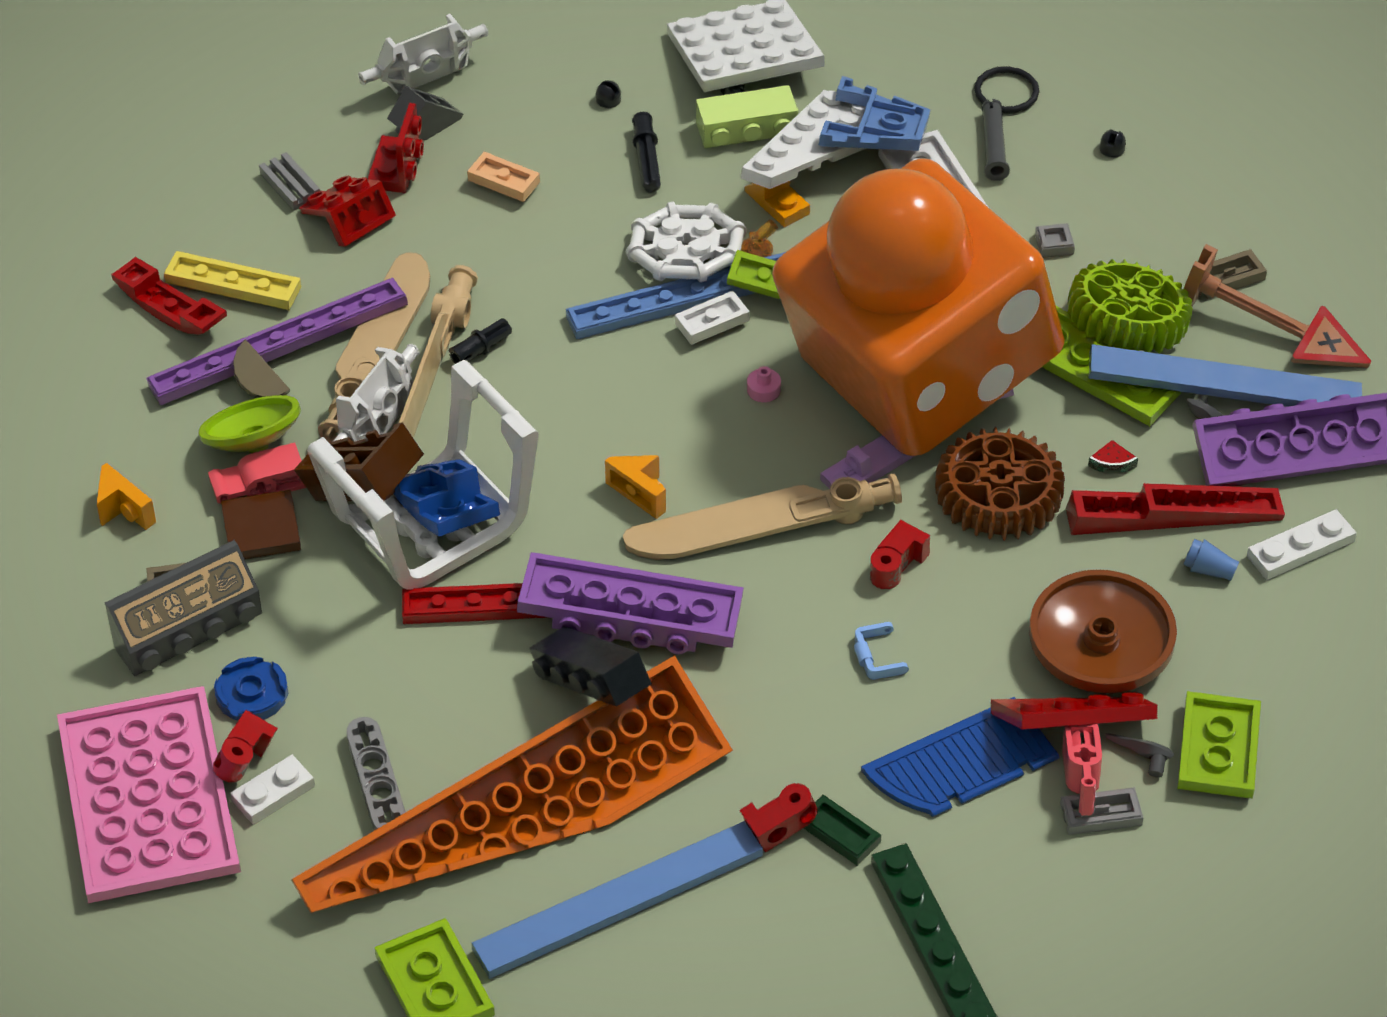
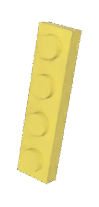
[164,251,301,310]

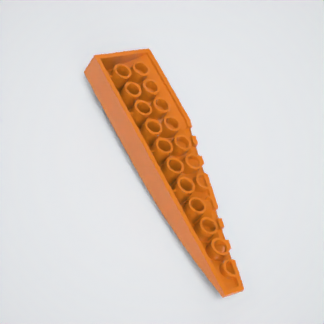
[291,655,733,913]

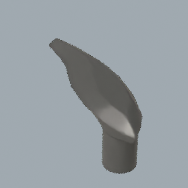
[1187,394,1223,419]
[1105,733,1174,777]

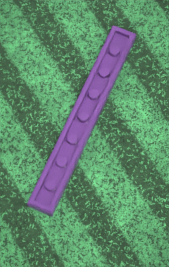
[146,278,408,406]

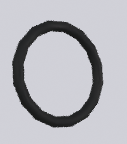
[974,66,1040,113]

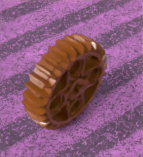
[935,426,1065,541]

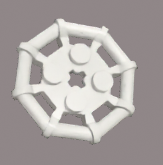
[626,201,747,282]

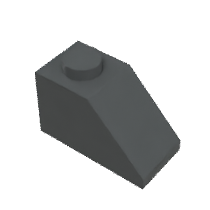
[387,86,463,140]

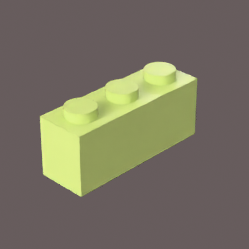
[696,85,798,148]

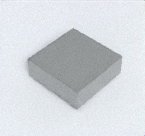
[1035,223,1075,257]

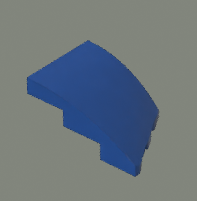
[394,459,500,536]

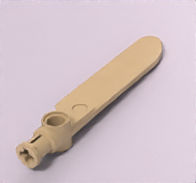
[318,252,430,442]
[399,265,478,438]
[623,473,902,560]

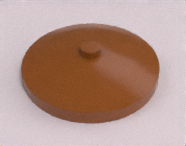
[1029,570,1177,693]

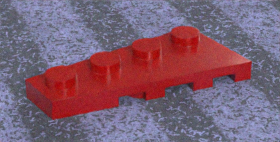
[991,692,1158,729]

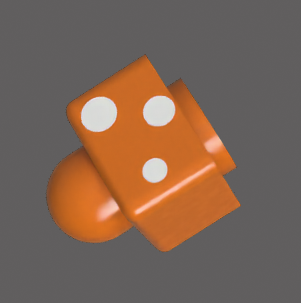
[772,159,1064,456]

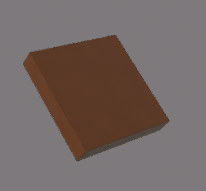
[221,490,301,559]

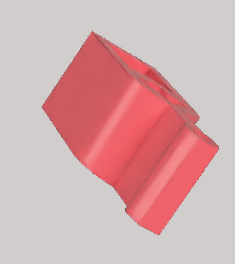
[208,442,306,503]
[1062,724,1102,816]

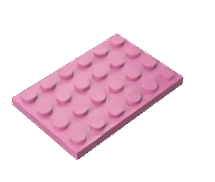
[57,686,241,903]

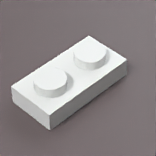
[675,291,750,345]
[230,754,315,825]

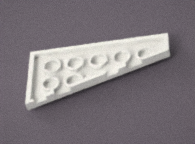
[741,90,866,189]

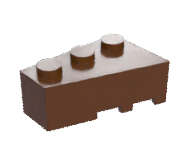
[294,422,424,501]

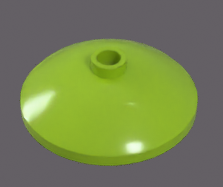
[199,395,301,453]

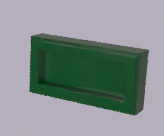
[803,794,882,866]

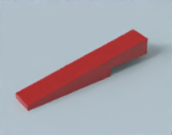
[1066,483,1285,535]

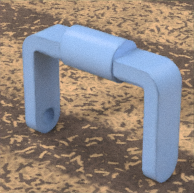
[854,622,909,680]

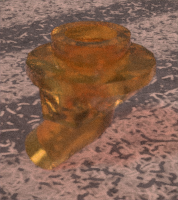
[741,219,778,257]

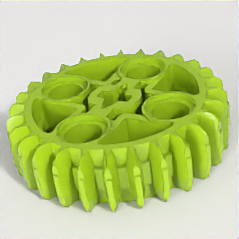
[1067,259,1193,353]

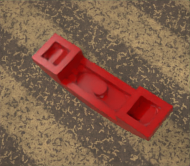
[111,257,227,335]

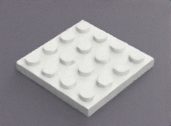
[667,0,825,92]

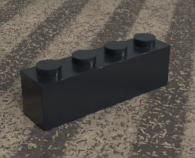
[529,626,652,707]

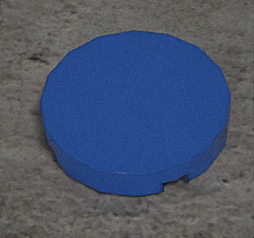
[214,656,288,721]

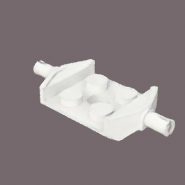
[358,14,488,95]
[333,344,420,442]

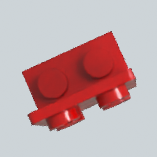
[368,103,424,193]
[299,175,396,247]

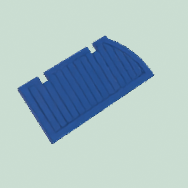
[861,697,1060,817]

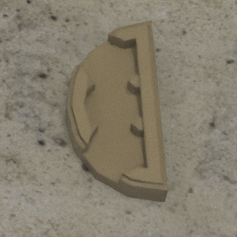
[233,339,290,398]

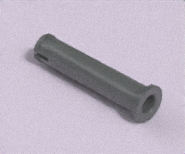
[982,99,1010,181]

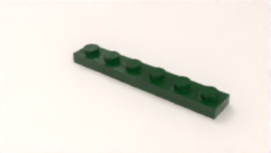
[871,843,997,1017]

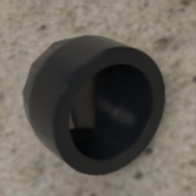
[596,80,621,108]
[1100,129,1126,158]

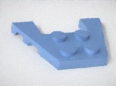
[819,76,931,151]

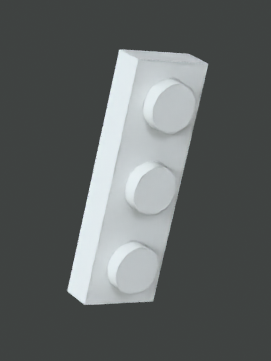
[1247,509,1357,580]

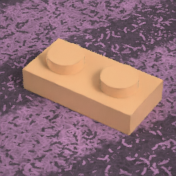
[467,152,540,202]

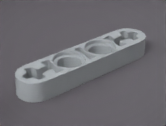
[347,717,405,831]

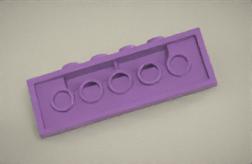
[1192,393,1387,486]
[517,552,744,654]

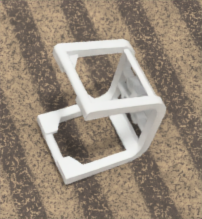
[307,360,539,590]

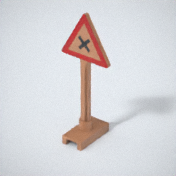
[1183,244,1371,368]

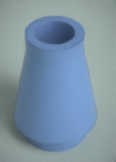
[1183,539,1239,581]

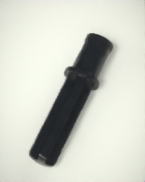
[632,112,661,193]

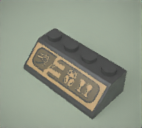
[105,540,262,677]

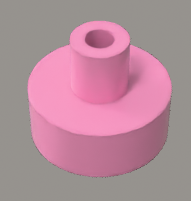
[747,366,781,402]

